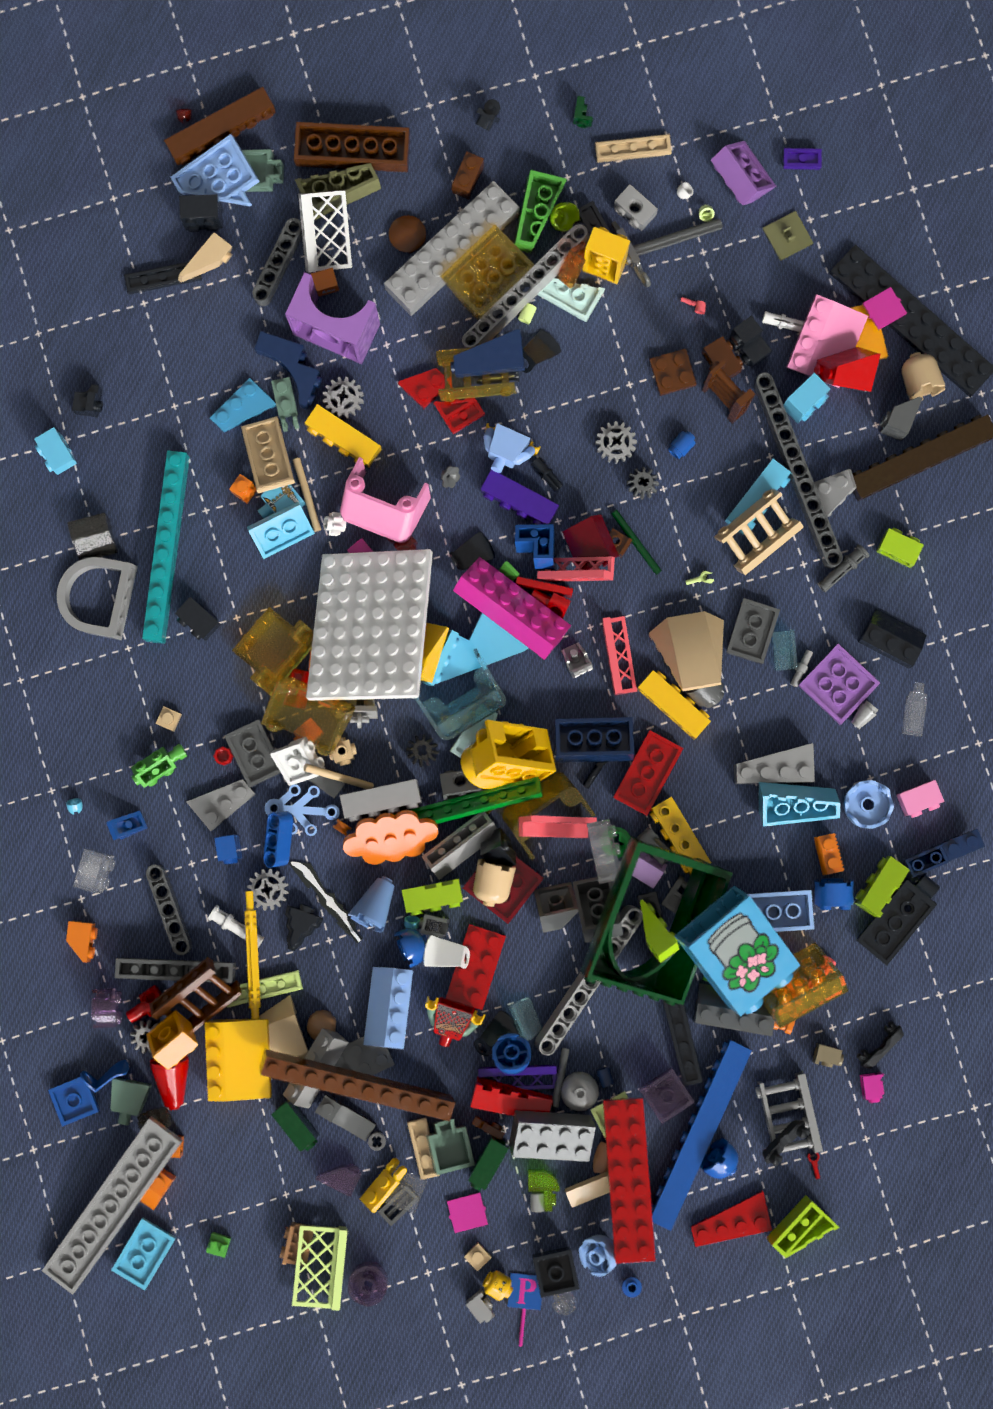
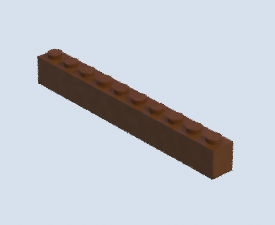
[259,1049,455,1121]

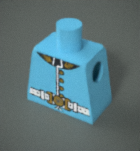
[258,485,305,518]

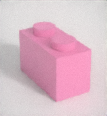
[896,780,944,818]

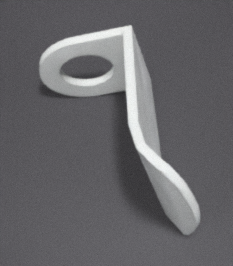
[423,935,470,969]

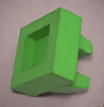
[206,1232,231,1258]

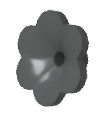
[441,466,460,488]

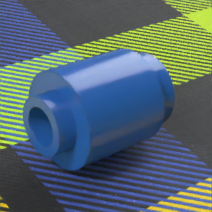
[668,431,696,459]

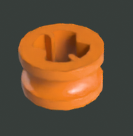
[332,819,352,836]

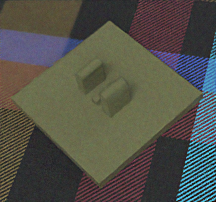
[762,211,813,261]

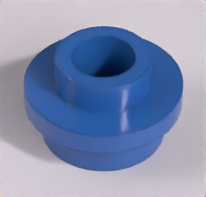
[622,1277,642,1297]

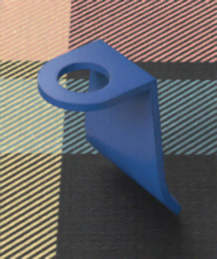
[80,1060,129,1093]

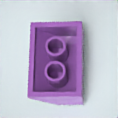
[711,141,776,206]

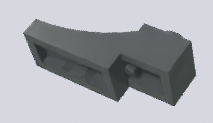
[315,1094,376,1142]

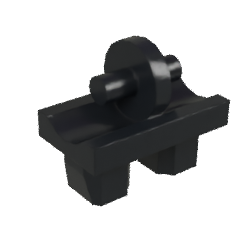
[476,99,501,131]

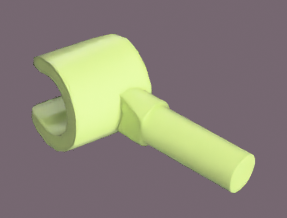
[686,571,714,585]

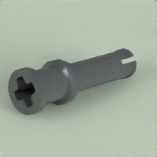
[817,544,870,593]

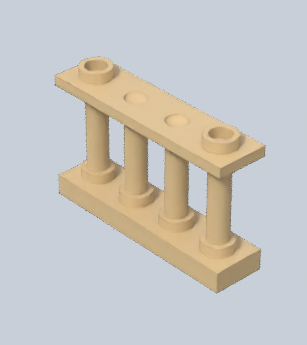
[714,489,804,575]

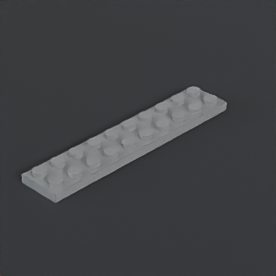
[42,1117,183,1295]

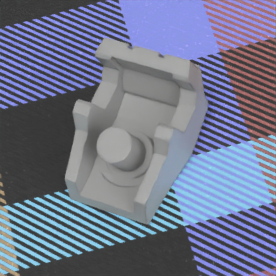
[561,642,593,678]

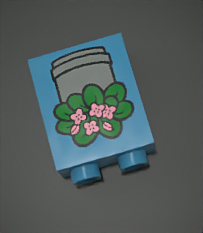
[674,886,801,1016]

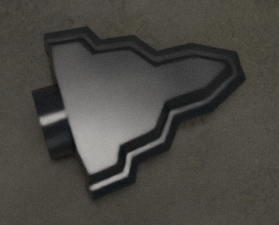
[285,904,323,951]

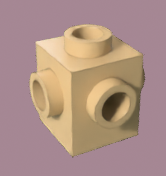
[328,737,357,766]

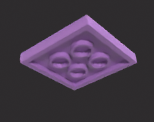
[798,644,880,725]

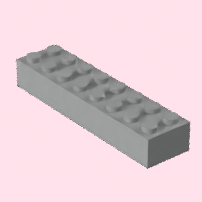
[384,181,520,316]

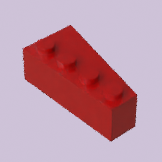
[471,1076,553,1117]

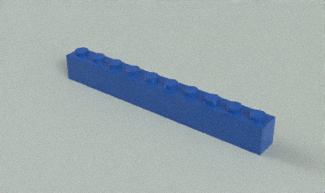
[651,1039,752,1231]

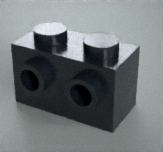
[175,597,221,641]

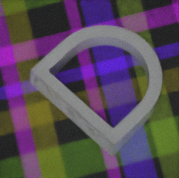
[57,557,138,640]

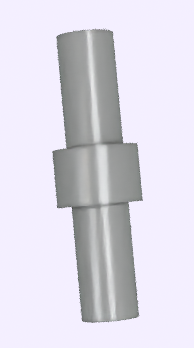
[790,650,813,687]

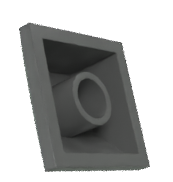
[534,882,578,933]

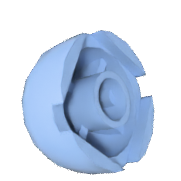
[579,1235,617,1277]

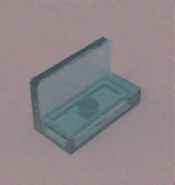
[772,629,798,671]
[508,997,542,1041]

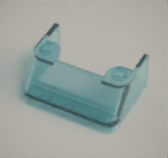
[414,648,506,740]

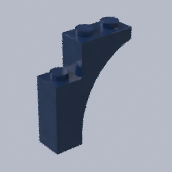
[254,331,322,410]

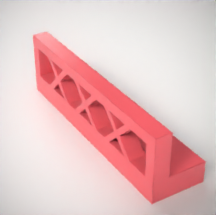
[537,556,615,582]
[602,616,637,695]
[519,815,597,838]

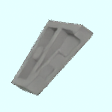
[814,469,857,517]

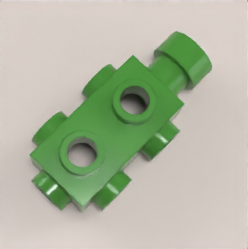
[131,743,188,788]

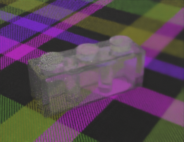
[587,819,621,884]

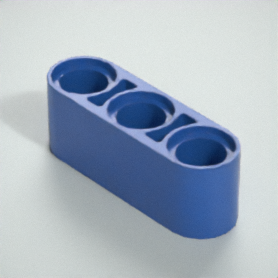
[263,811,293,868]

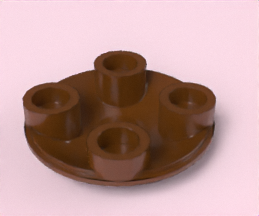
[389,215,426,253]

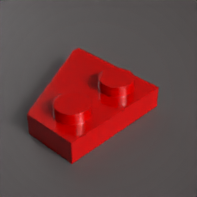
[433,398,485,434]

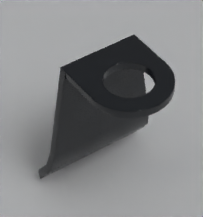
[522,330,561,373]
[449,531,495,571]
[474,1010,521,1057]

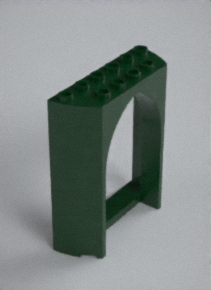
[580,836,733,1006]

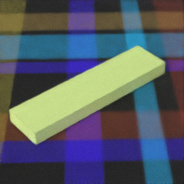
[227,970,303,1008]

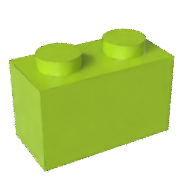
[876,528,924,568]

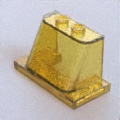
[232,607,314,696]

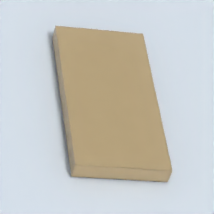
[241,417,295,493]

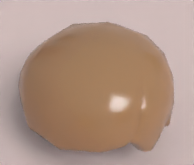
[307,1010,336,1040]

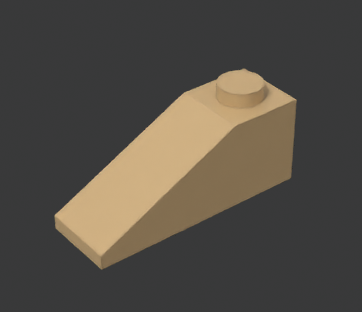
[178,233,232,283]

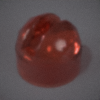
[176,109,192,123]

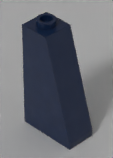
[451,329,525,378]

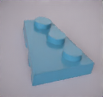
[210,378,276,432]

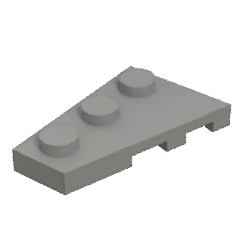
[187,779,255,831]

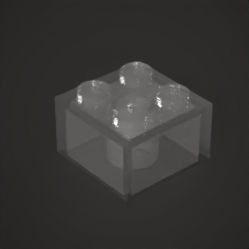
[73,849,115,893]

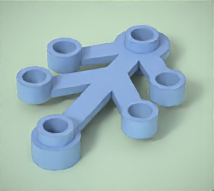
[265,784,340,836]

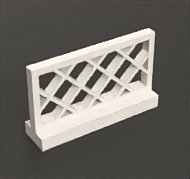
[298,190,352,273]

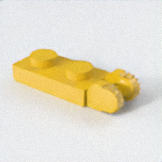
[360,1158,407,1213]

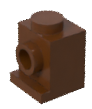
[609,528,632,558]

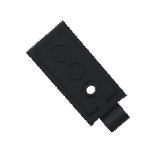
[856,874,940,966]

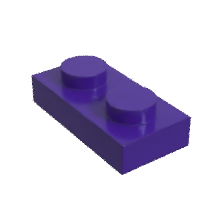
[783,148,822,170]

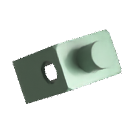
[111,1077,152,1125]

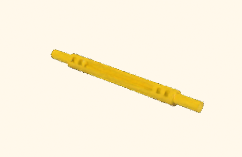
[244,891,261,1019]

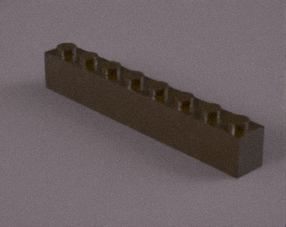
[853,414,993,502]

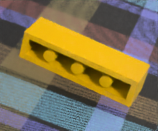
[305,404,382,468]
[637,670,711,740]

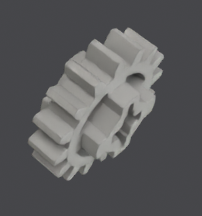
[323,377,364,419]
[595,421,637,464]
[247,869,289,911]

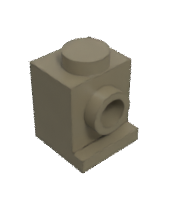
[812,1043,844,1068]

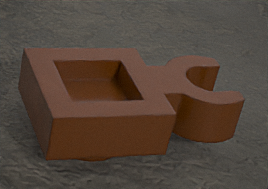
[472,1116,505,1140]

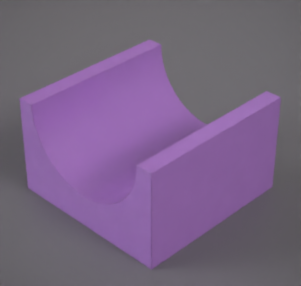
[285,272,380,364]

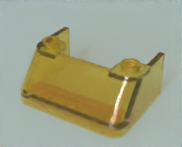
[502,772,595,860]

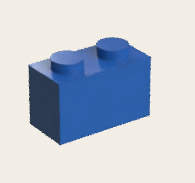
[215,835,242,864]

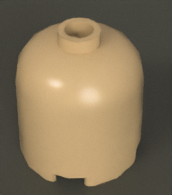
[901,352,945,400]
[473,859,516,907]

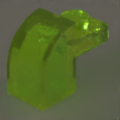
[528,1169,560,1212]

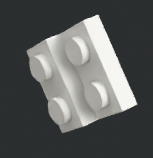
[270,736,325,786]

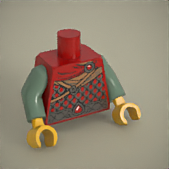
[425,996,485,1047]

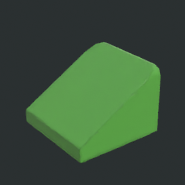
[498,561,519,582]

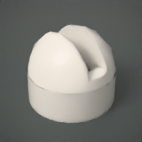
[677,182,693,199]

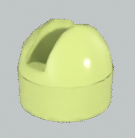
[699,205,714,222]

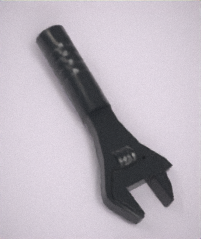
[582,761,608,789]

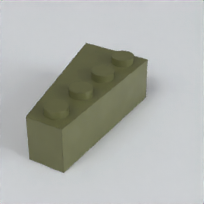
[295,163,381,220]

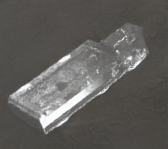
[902,682,927,737]

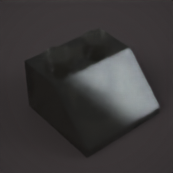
[67,513,118,560]

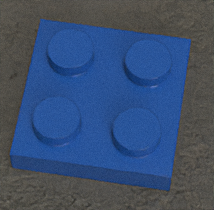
[48,1076,100,1127]

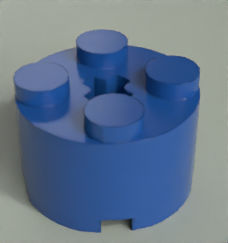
[814,878,854,910]

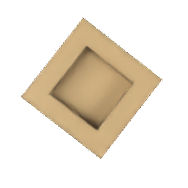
[156,706,182,732]
[464,1242,492,1272]

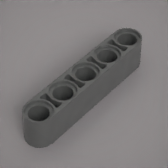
[252,218,302,307]
[146,865,192,955]

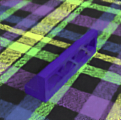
[478,1065,557,1090]

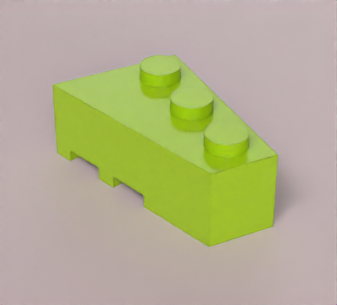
[854,856,910,918]
[402,879,464,916]
[766,1195,840,1258]

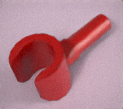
[807,1153,820,1179]

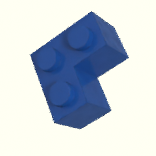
[515,524,555,569]

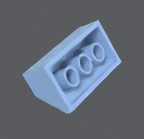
[363,967,413,1050]

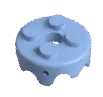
[843,780,894,829]

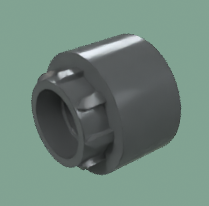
[686,682,724,708]

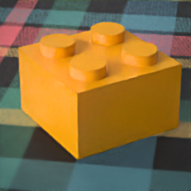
[146,1010,198,1070]

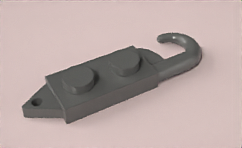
[611,221,651,288]

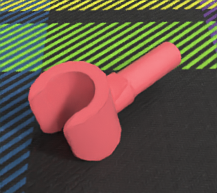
[681,297,706,314]

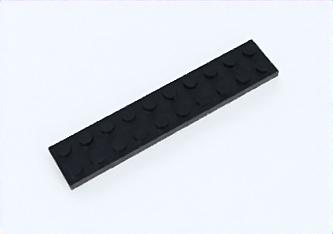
[829,245,993,398]

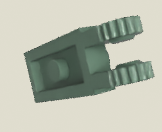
[271,377,299,432]

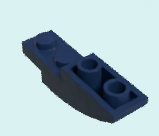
[905,828,985,877]

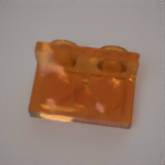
[557,242,586,289]

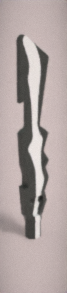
[289,862,363,943]

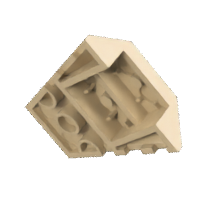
[649,611,724,691]
[259,995,309,1058]

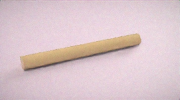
[293,458,321,532]
[303,764,374,789]

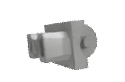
[342,699,378,728]

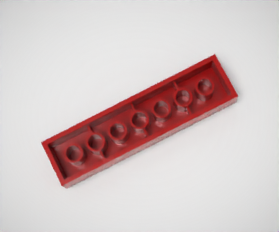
[603,1097,655,1264]

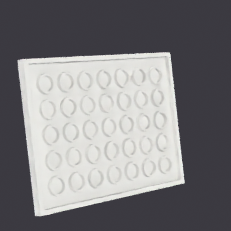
[306,549,433,701]

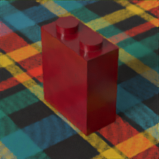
[562,514,619,570]

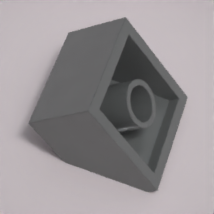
[879,397,923,441]

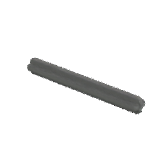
[633,219,723,256]

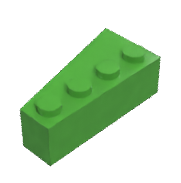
[513,170,567,253]

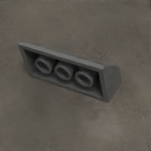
[693,983,776,1036]

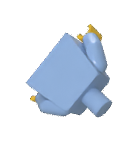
[483,423,541,473]

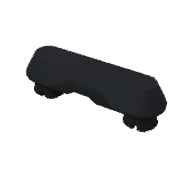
[857,1021,904,1069]
[762,1120,809,1166]

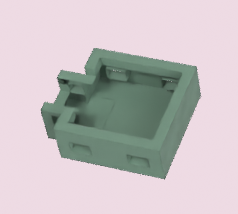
[242,149,284,192]
[426,1118,475,1175]

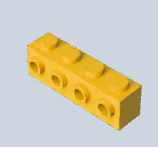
[650,797,711,875]

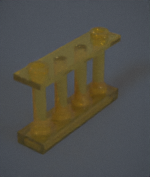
[436,347,516,402]

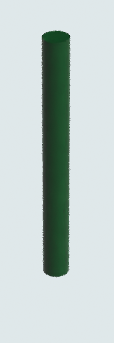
[611,510,662,575]

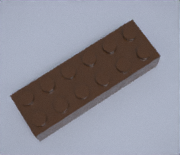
[294,122,410,172]

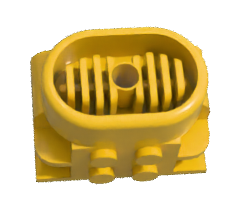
[460,720,556,789]

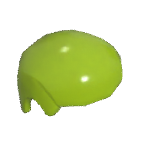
[550,202,580,232]

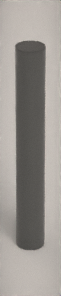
[551,1048,570,1108]

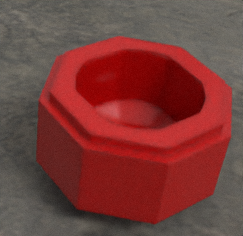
[213,746,233,766]

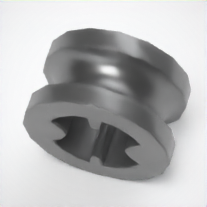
[368,1132,386,1151]

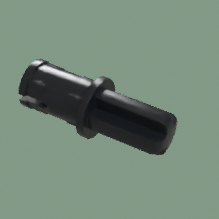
[531,457,563,492]

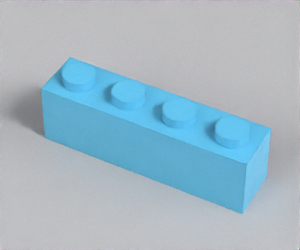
[725,459,791,535]

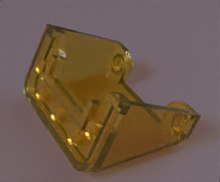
[261,677,355,756]

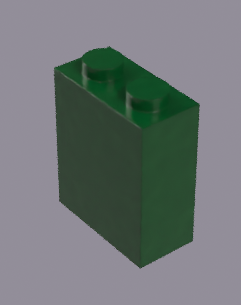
[271,1100,319,1152]
[468,1135,509,1191]

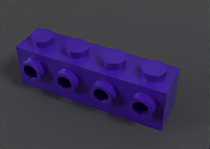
[481,469,559,525]

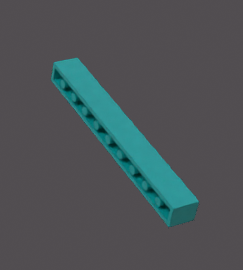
[142,451,190,644]

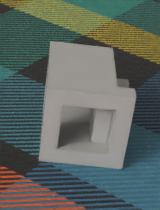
[466,1289,495,1324]

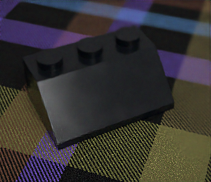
[858,609,927,669]

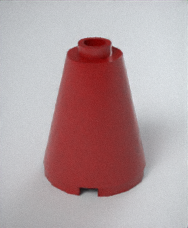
[150,1055,189,1110]

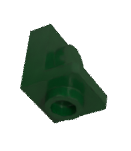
[573,96,593,128]

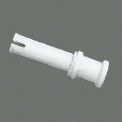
[207,905,264,947]

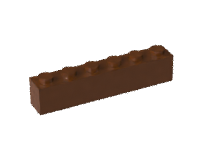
[164,87,276,166]

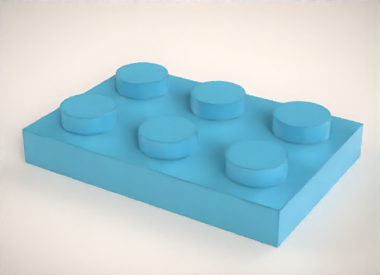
[247,502,315,559]
[112,1217,176,1290]

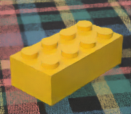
[582,227,630,284]

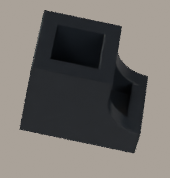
[72,384,103,417]
[480,827,516,867]

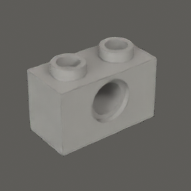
[614,185,658,231]

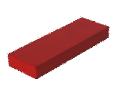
[516,576,573,598]

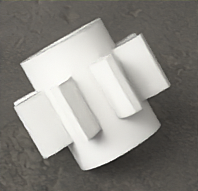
[323,512,346,536]

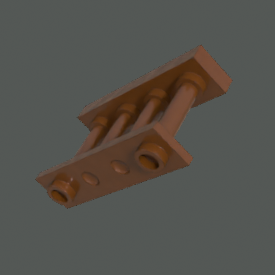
[702,360,755,424]
[150,957,242,1033]

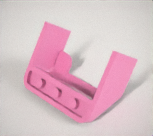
[340,457,431,543]

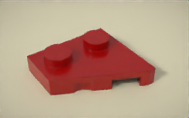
[398,368,450,409]

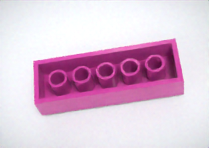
[453,557,571,660]

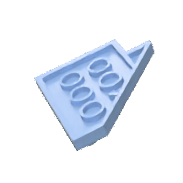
[171,134,260,206]

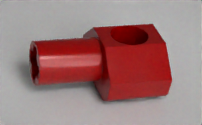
[531,589,571,619]
[126,985,162,1024]

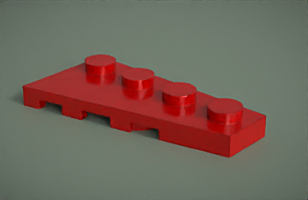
[691,1190,772,1247]

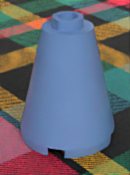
[348,876,394,933]

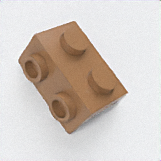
[280,1222,314,1266]

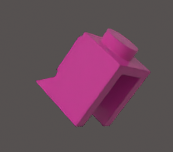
[859,1072,884,1103]

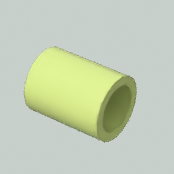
[518,303,537,324]

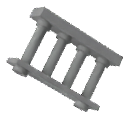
[755,1072,823,1153]

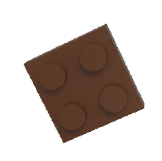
[649,349,697,396]

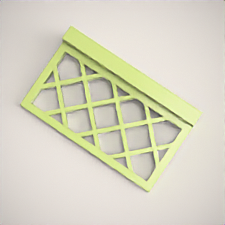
[292,1225,347,1311]

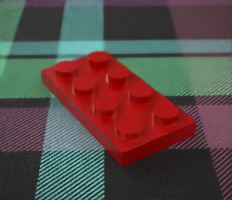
[613,730,684,816]
[446,924,506,1010]

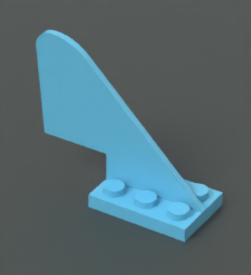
[421,613,528,686]

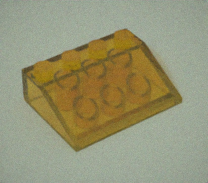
[441,225,534,320]
[763,942,848,1028]

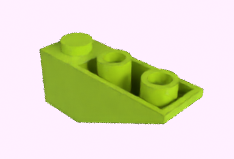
[640,899,679,963]

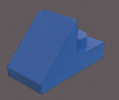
[106,811,147,840]

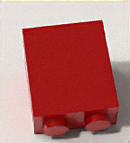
[814,347,881,392]

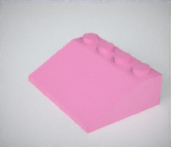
[786,295,868,388]

